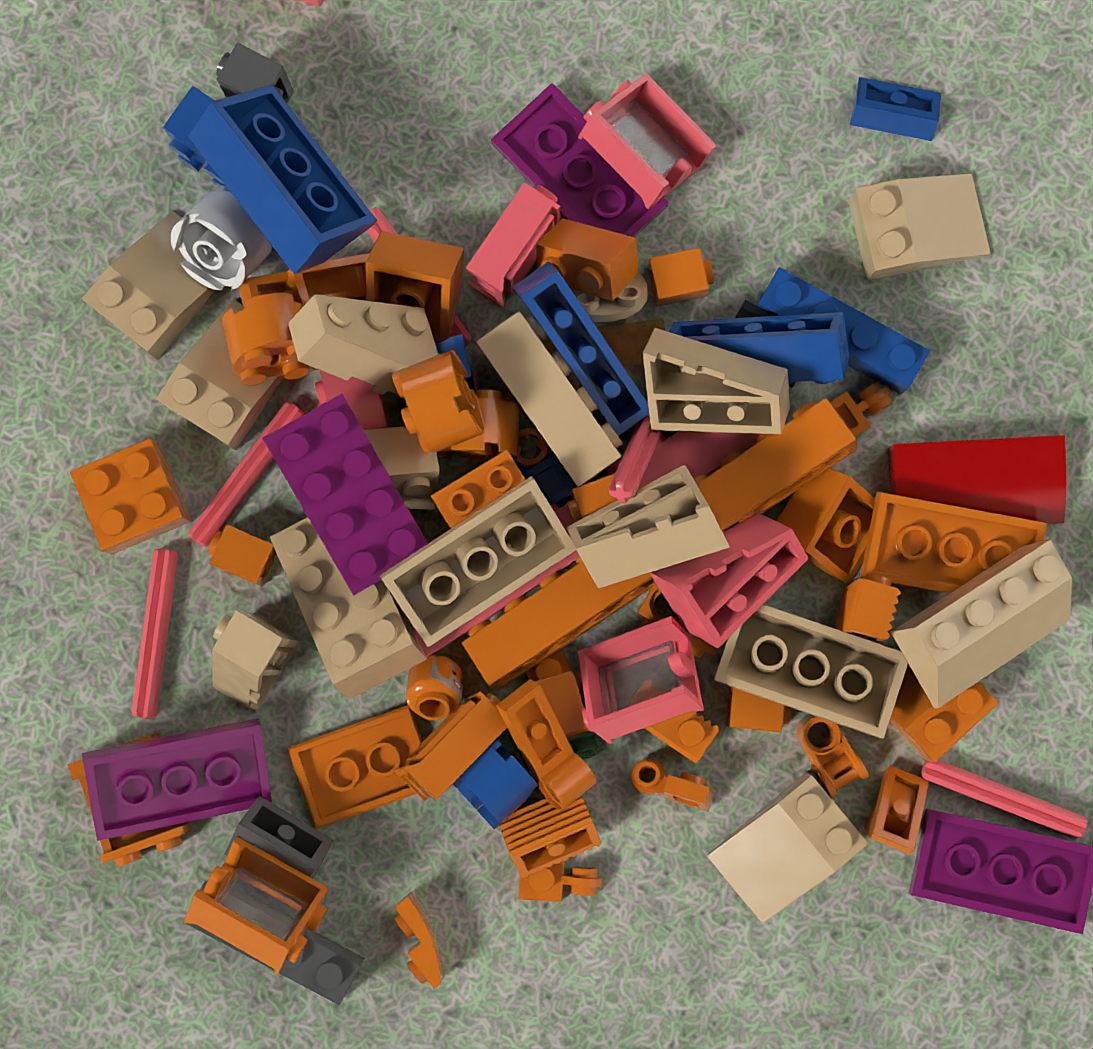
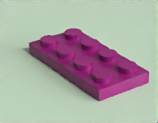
[491,83,669,238]
[262,393,428,596]
[82,718,272,841]
[908,808,1093,934]

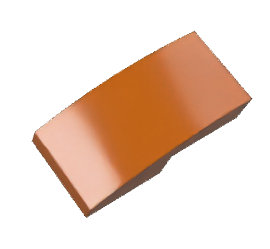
[394,892,443,989]

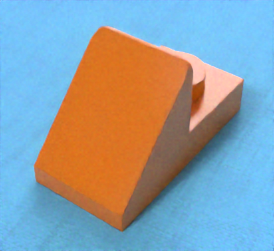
[526,650,590,738]
[863,765,929,855]

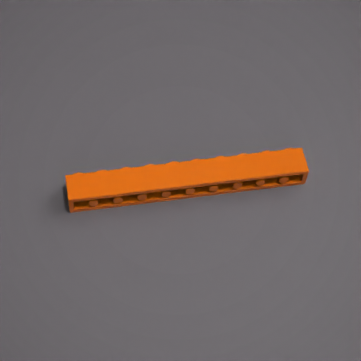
[461,398,857,691]

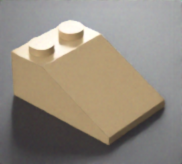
[848,173,991,281]
[81,210,215,360]
[156,299,284,450]
[706,773,869,923]

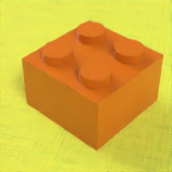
[70,438,192,554]

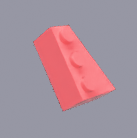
[650,513,809,648]

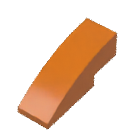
[238,253,370,309]

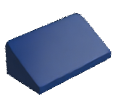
[850,77,941,141]

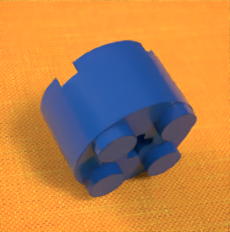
[453,738,539,829]

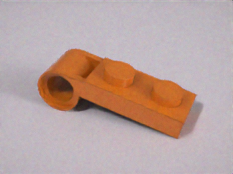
[496,679,596,811]

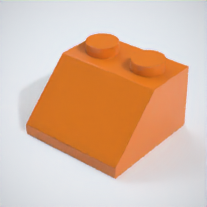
[366,231,464,344]
[777,468,875,586]
[889,663,999,763]

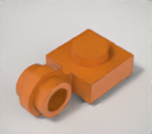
[830,381,893,438]
[631,759,714,812]
[518,860,602,902]

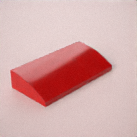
[888,435,1067,524]

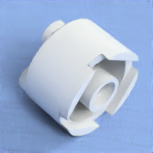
[171,186,272,291]

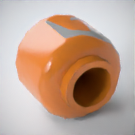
[406,655,464,721]

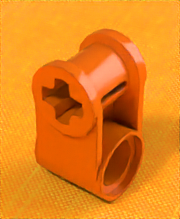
[796,714,869,799]

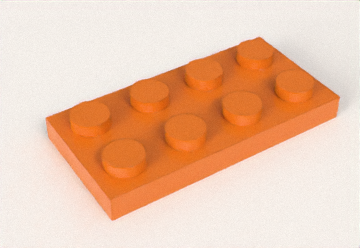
[860,492,1047,593]

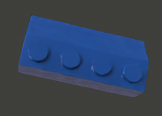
[188,84,377,275]

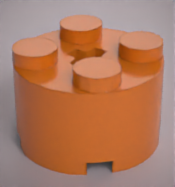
[221,293,309,386]
[392,350,485,455]
[437,390,519,461]

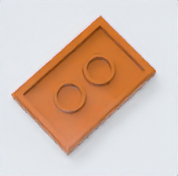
[288,705,423,829]

